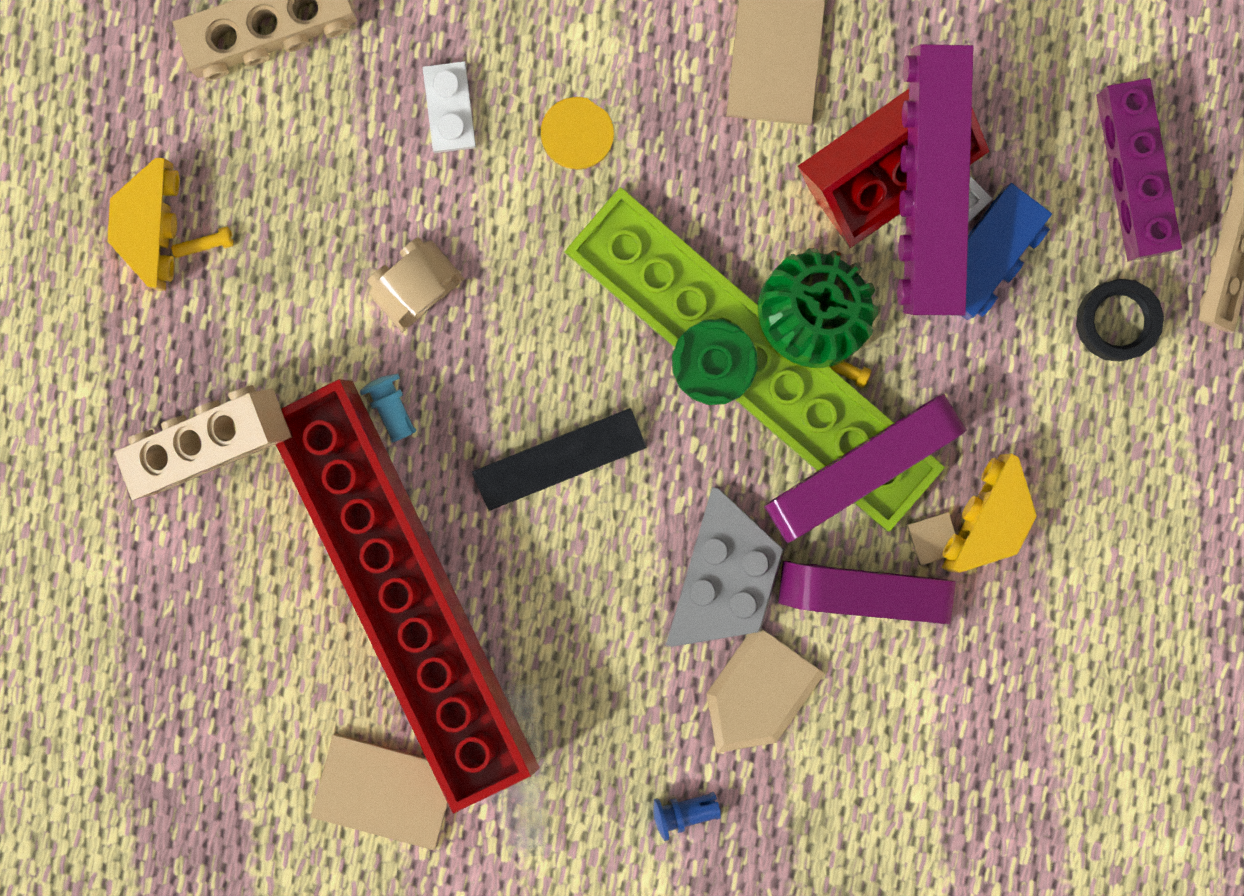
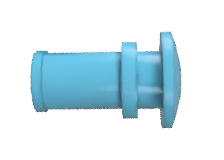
[359,374,416,443]

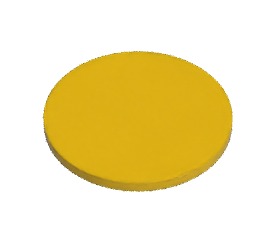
[540,97,614,170]

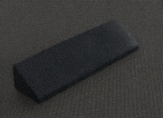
[471,408,647,511]

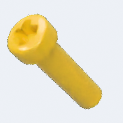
[171,226,234,258]
[830,361,872,389]

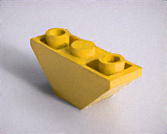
[107,158,180,291]
[941,453,1037,573]

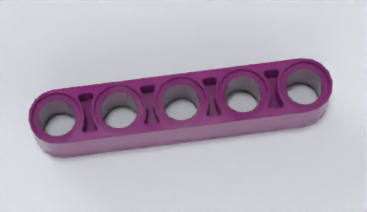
[764,393,967,543]

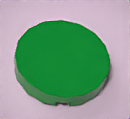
[672,319,758,405]

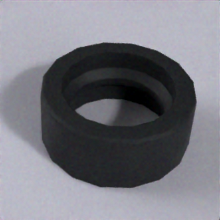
[1076,279,1164,362]

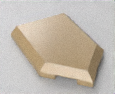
[706,629,825,753]

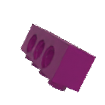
[1096,78,1182,262]

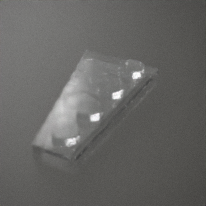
[490,682,553,858]

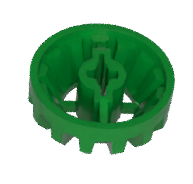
[758,248,878,368]

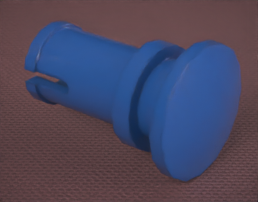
[653,792,721,841]

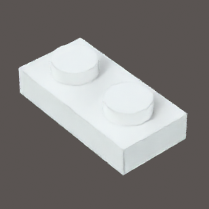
[423,61,476,153]

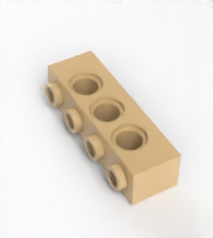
[172,0,358,81]
[114,385,292,500]

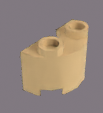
[367,237,465,333]

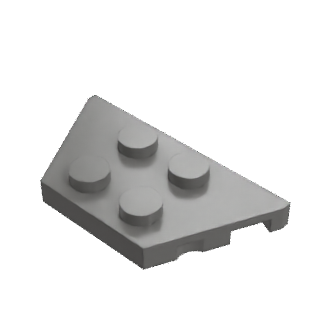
[666,487,785,647]

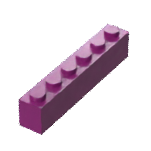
[897,44,974,316]

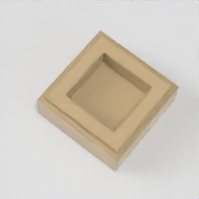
[906,512,956,566]

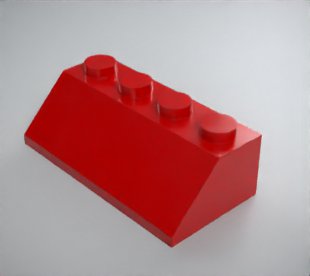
[798,89,990,248]

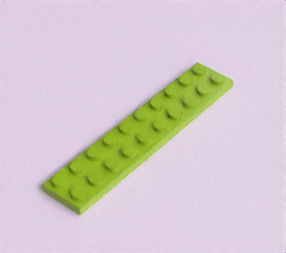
[564,187,945,532]

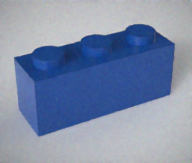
[962,183,1052,320]

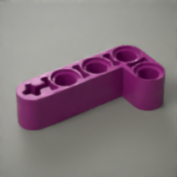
[778,561,956,624]

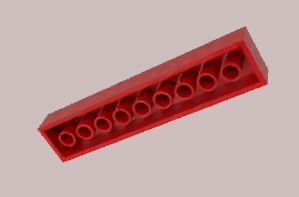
[275,379,540,814]

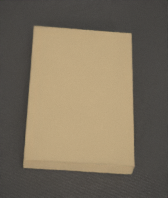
[726,0,825,126]
[311,733,448,851]

